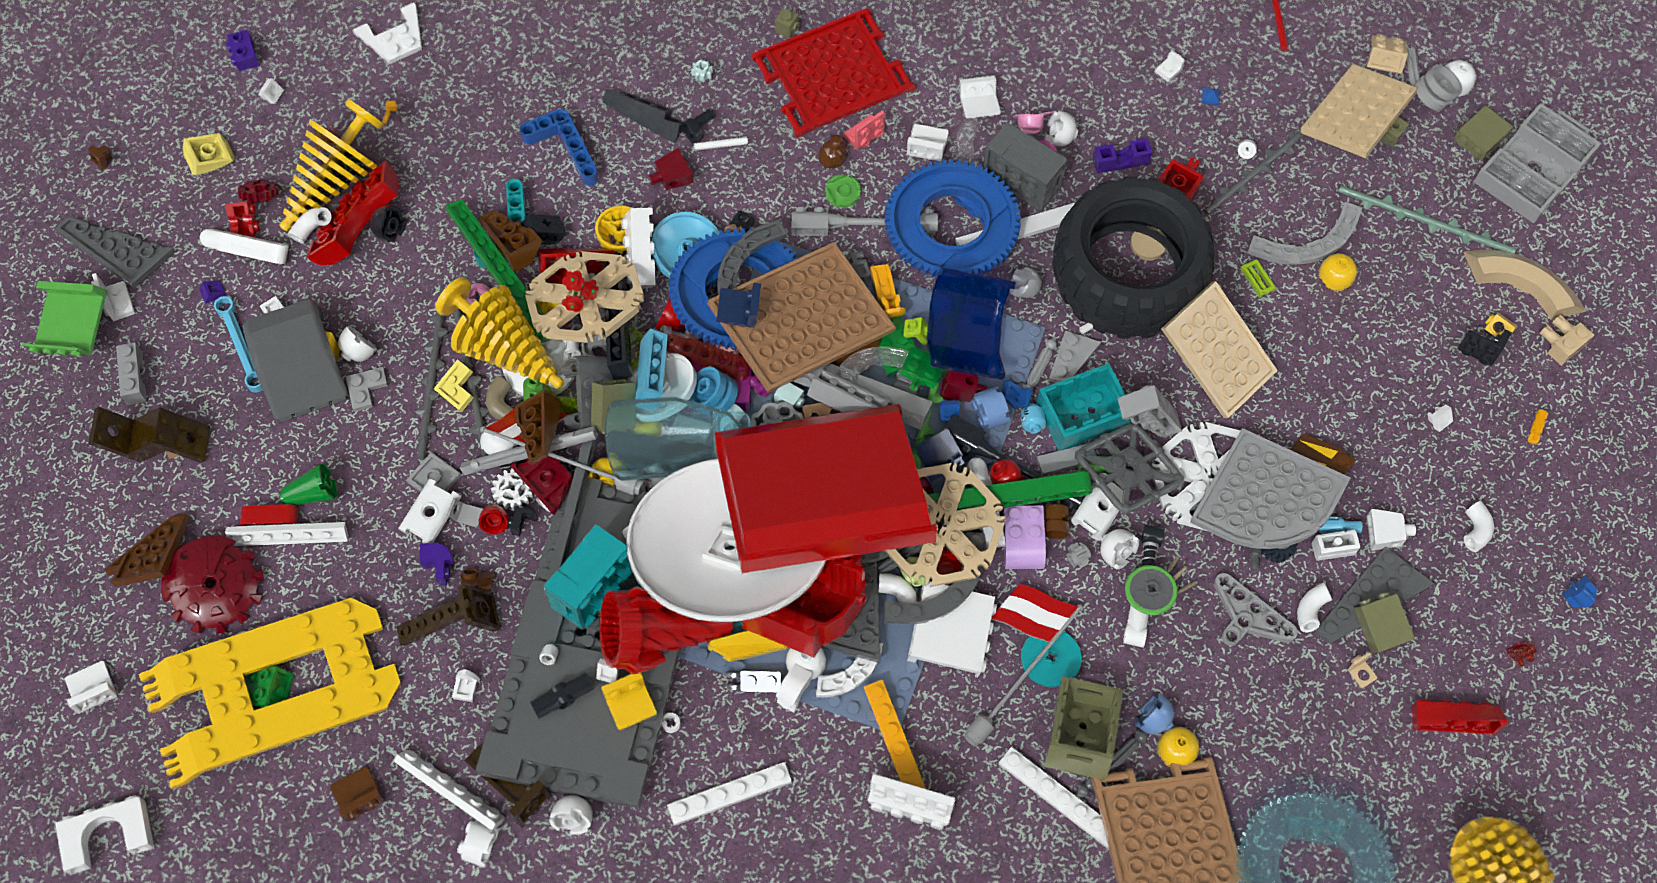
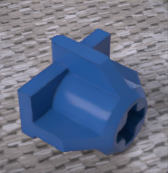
[1562,576,1597,608]

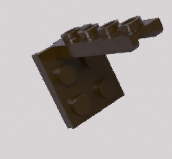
[396,584,501,646]
[464,745,551,828]

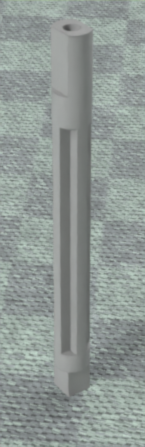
[460,426,598,475]

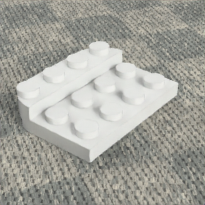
[868,774,955,830]

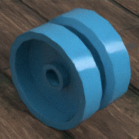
[690,367,738,415]

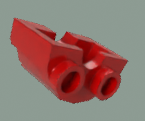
[225,201,260,237]

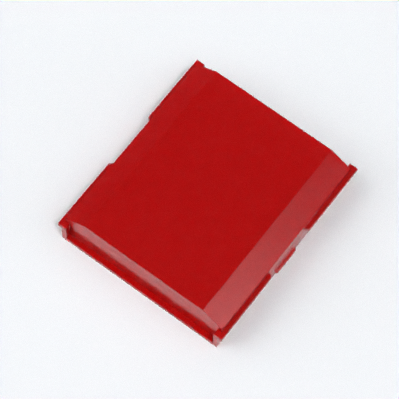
[714,404,938,574]

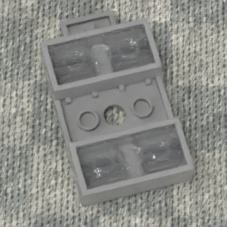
[1474,103,1601,224]

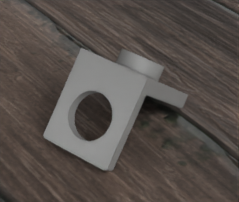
[447,497,483,528]

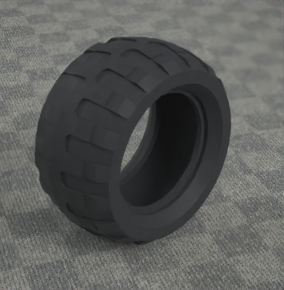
[1052,177,1215,339]

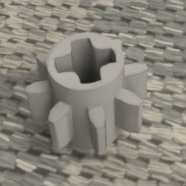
[1066,543,1091,568]

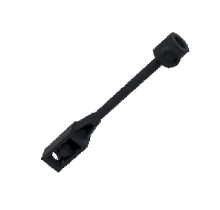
[943,414,1085,512]

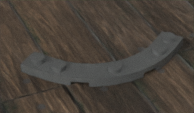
[717,219,786,295]
[883,532,985,624]

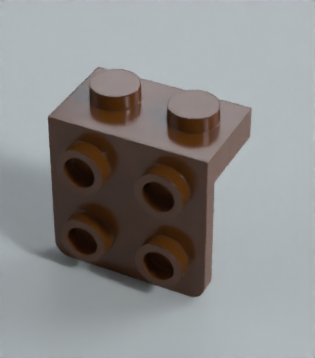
[330,767,385,822]

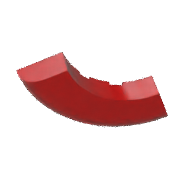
[307,161,399,266]

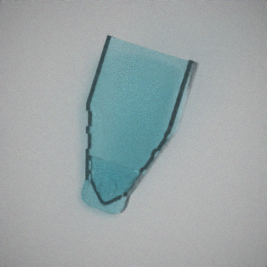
[605,396,750,481]

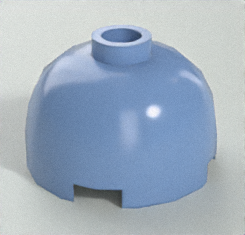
[1134,693,1174,735]

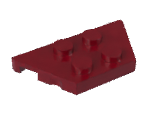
[510,456,573,516]

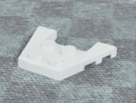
[353,3,422,64]

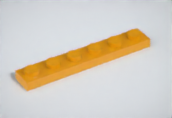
[864,679,926,789]

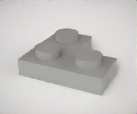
[346,367,388,412]

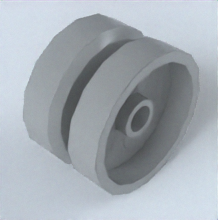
[1415,64,1462,111]

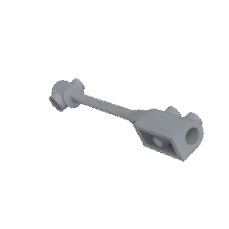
[791,207,938,237]

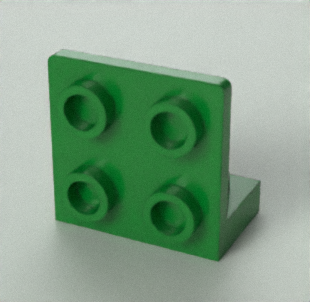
[245,666,294,707]

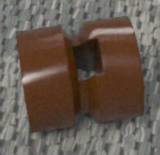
[1044,504,1069,539]

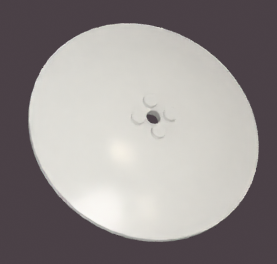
[627,459,826,622]

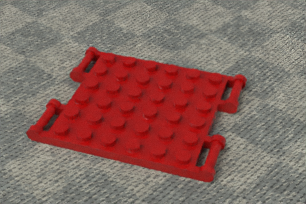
[751,8,916,138]

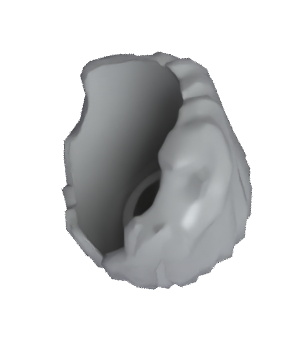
[1009,267,1042,298]

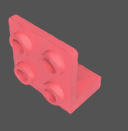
[844,110,885,150]

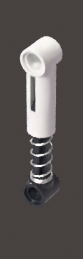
[1123,524,1165,648]

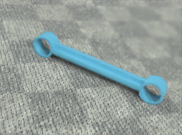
[214,296,263,392]

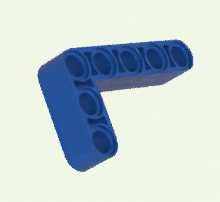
[520,109,598,186]

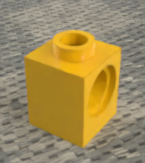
[1485,313,1518,337]

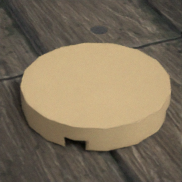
[1130,226,1166,261]

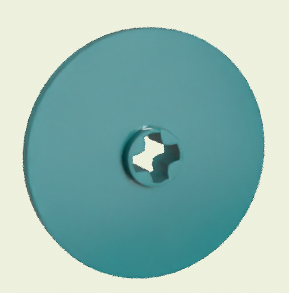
[1021,632,1082,687]

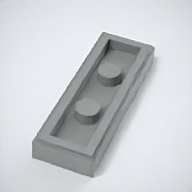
[1036,443,1096,476]

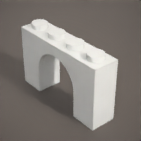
[55,796,154,875]

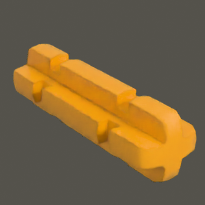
[1527,409,1548,444]

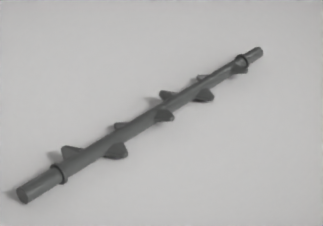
[1204,130,1305,215]
[415,288,448,460]
[453,309,489,457]

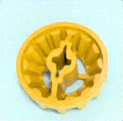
[595,206,631,255]

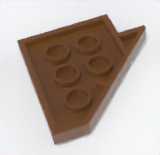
[104,513,191,587]

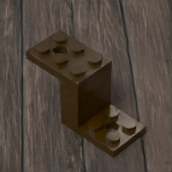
[88,407,210,463]

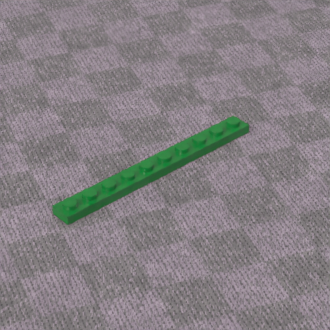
[445,199,551,344]

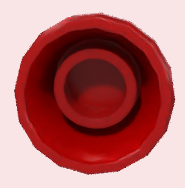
[478,504,509,535]

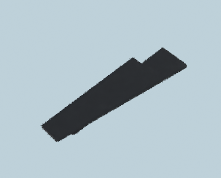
[603,89,684,143]

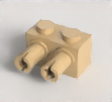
[1539,315,1594,366]

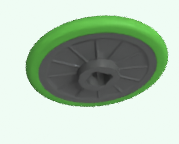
[1125,565,1177,615]

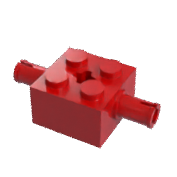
[1158,157,1204,201]

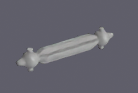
[1021,336,1058,396]

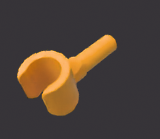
[382,101,398,124]

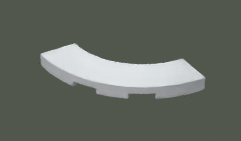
[816,643,883,697]

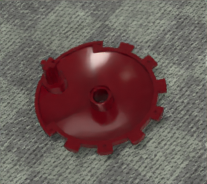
[161,536,264,634]

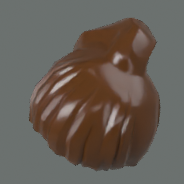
[818,135,847,169]

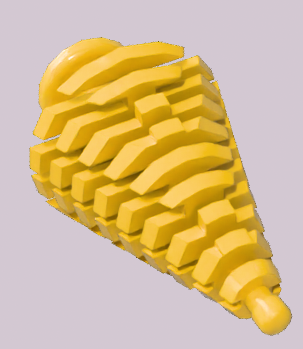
[280,99,384,231]
[435,277,564,389]

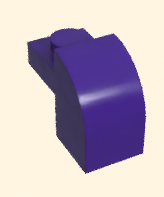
[420,543,455,586]

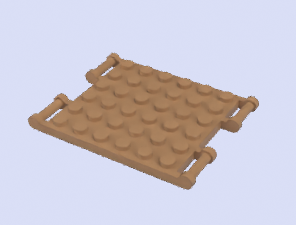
[1091,757,1246,883]

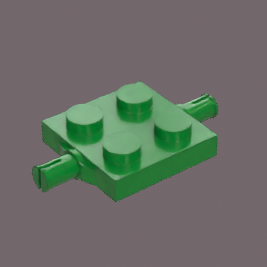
[899,346,946,391]

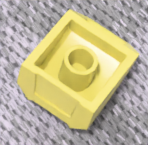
[183,133,235,175]

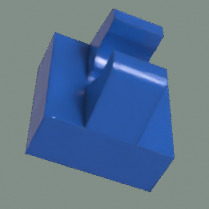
[940,400,960,421]

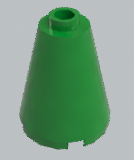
[279,463,338,505]

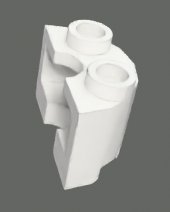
[458,820,501,867]

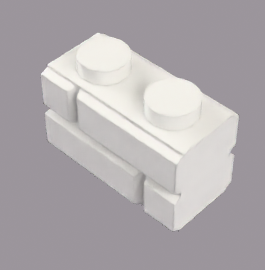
[1312,530,1360,561]

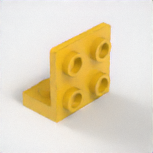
[601,673,657,730]

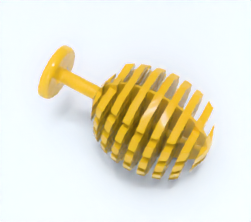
[1448,817,1555,883]

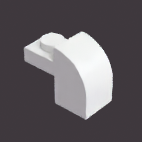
[776,663,813,712]

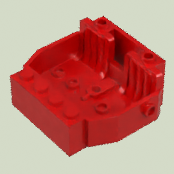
[742,555,867,658]

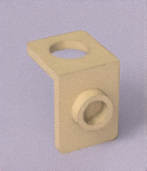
[1348,652,1377,688]

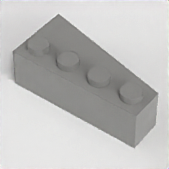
[1118,385,1182,437]

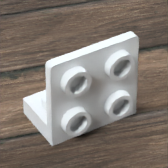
[960,76,1001,118]
[907,124,949,162]
[91,273,135,321]
[65,661,117,714]

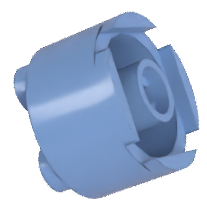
[971,386,1010,430]

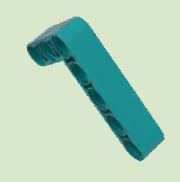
[474,179,526,268]

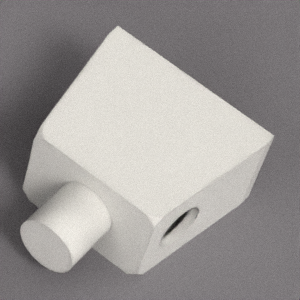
[1367,509,1416,551]

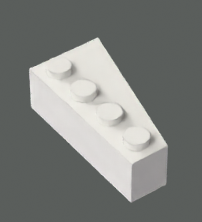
[622,208,655,289]

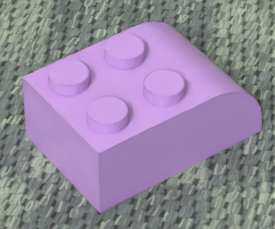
[1002,506,1046,569]

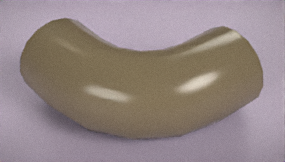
[486,376,514,421]

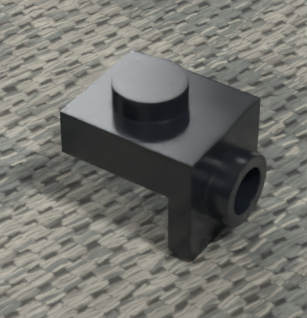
[508,507,538,536]

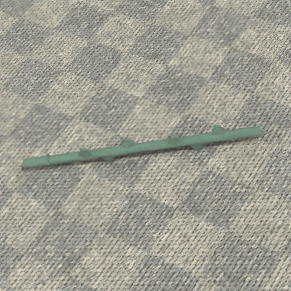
[1338,185,1516,254]

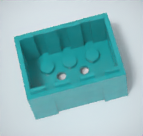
[1036,363,1131,451]
[544,525,633,630]

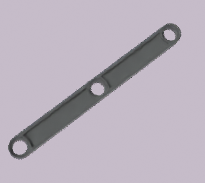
[544,440,596,597]

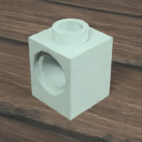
[774,383,805,410]

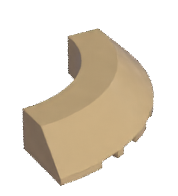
[1464,249,1586,320]

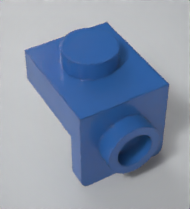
[1001,381,1033,408]

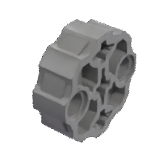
[750,402,804,427]

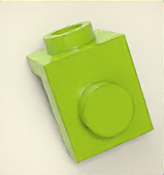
[904,317,932,345]

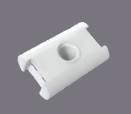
[1071,473,1130,541]
[398,478,461,544]

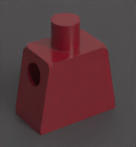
[648,148,694,190]
[940,367,987,402]

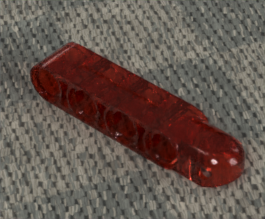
[666,334,750,381]

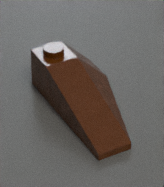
[477,210,542,273]
[516,391,560,464]

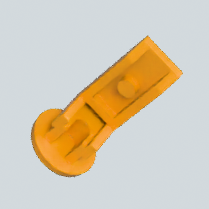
[870,264,906,319]

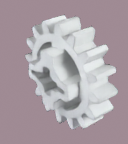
[491,468,533,511]

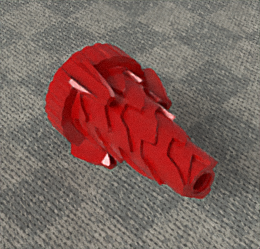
[599,587,733,674]

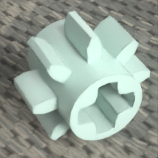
[691,60,713,82]

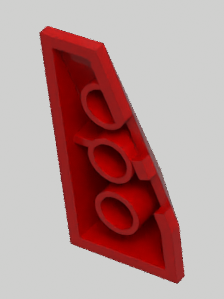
[538,248,615,284]

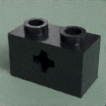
[521,214,566,244]

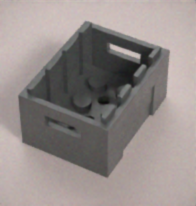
[983,122,1067,212]

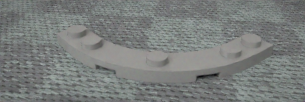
[1247,202,1362,265]

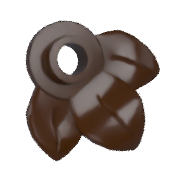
[460,568,496,590]

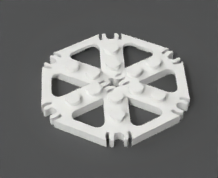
[1151,422,1240,531]

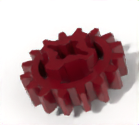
[237,179,279,204]

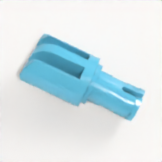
[1318,516,1362,534]

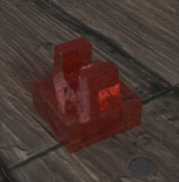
[1506,641,1537,667]

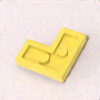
[434,359,474,412]

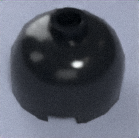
[370,205,406,243]

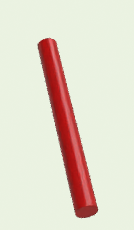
[1272,0,1288,51]

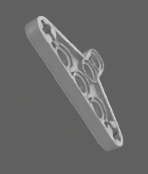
[1214,573,1298,646]

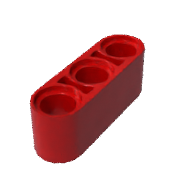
[239,504,298,526]

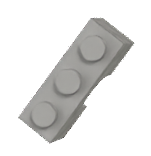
[116,343,147,405]

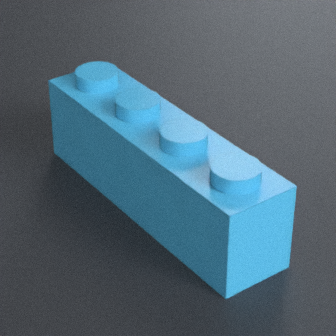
[635,328,668,408]

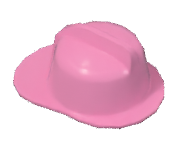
[1013,111,1054,134]

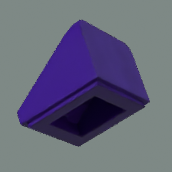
[199,280,226,304]

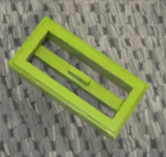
[1240,259,1276,298]

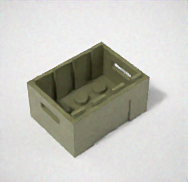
[1044,676,1123,781]

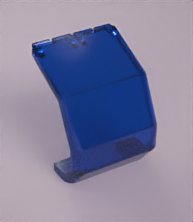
[926,268,1016,380]

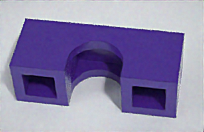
[1092,138,1152,174]

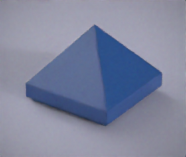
[1201,87,1220,105]

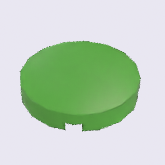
[825,174,861,208]

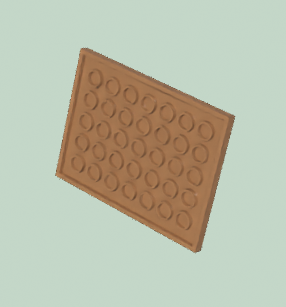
[707,242,896,393]

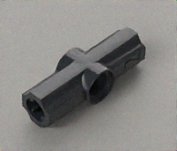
[530,673,594,719]

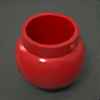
[989,459,1024,485]

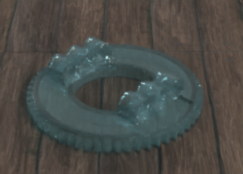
[1236,791,1397,883]

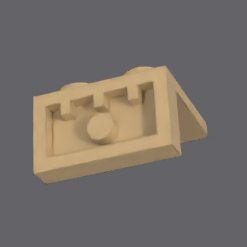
[1367,34,1408,74]

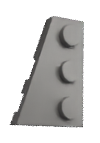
[1049,331,1101,383]

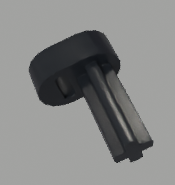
[681,109,715,143]

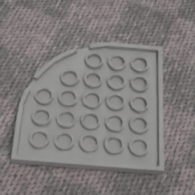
[1190,428,1351,549]

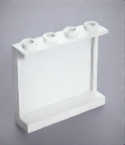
[907,580,997,677]

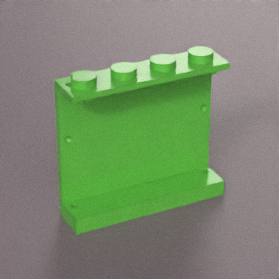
[21,281,107,358]

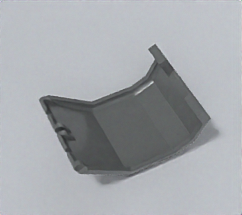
[243,299,348,423]

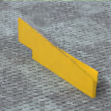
[708,631,787,662]

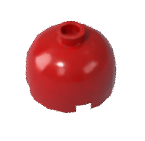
[656,297,685,332]

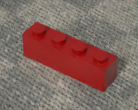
[1412,699,1508,735]

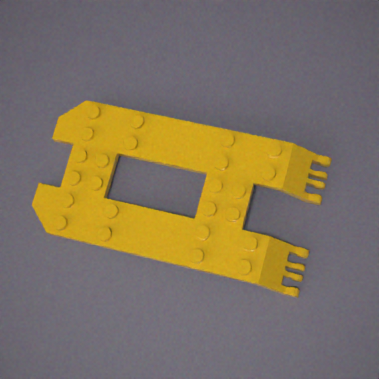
[139,598,401,789]

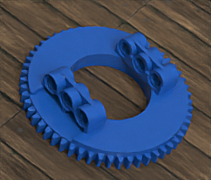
[885,159,1021,281]
[669,228,798,350]

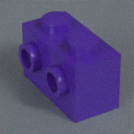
[226,29,260,72]

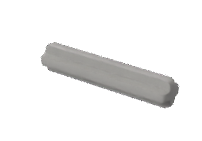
[1406,47,1420,86]

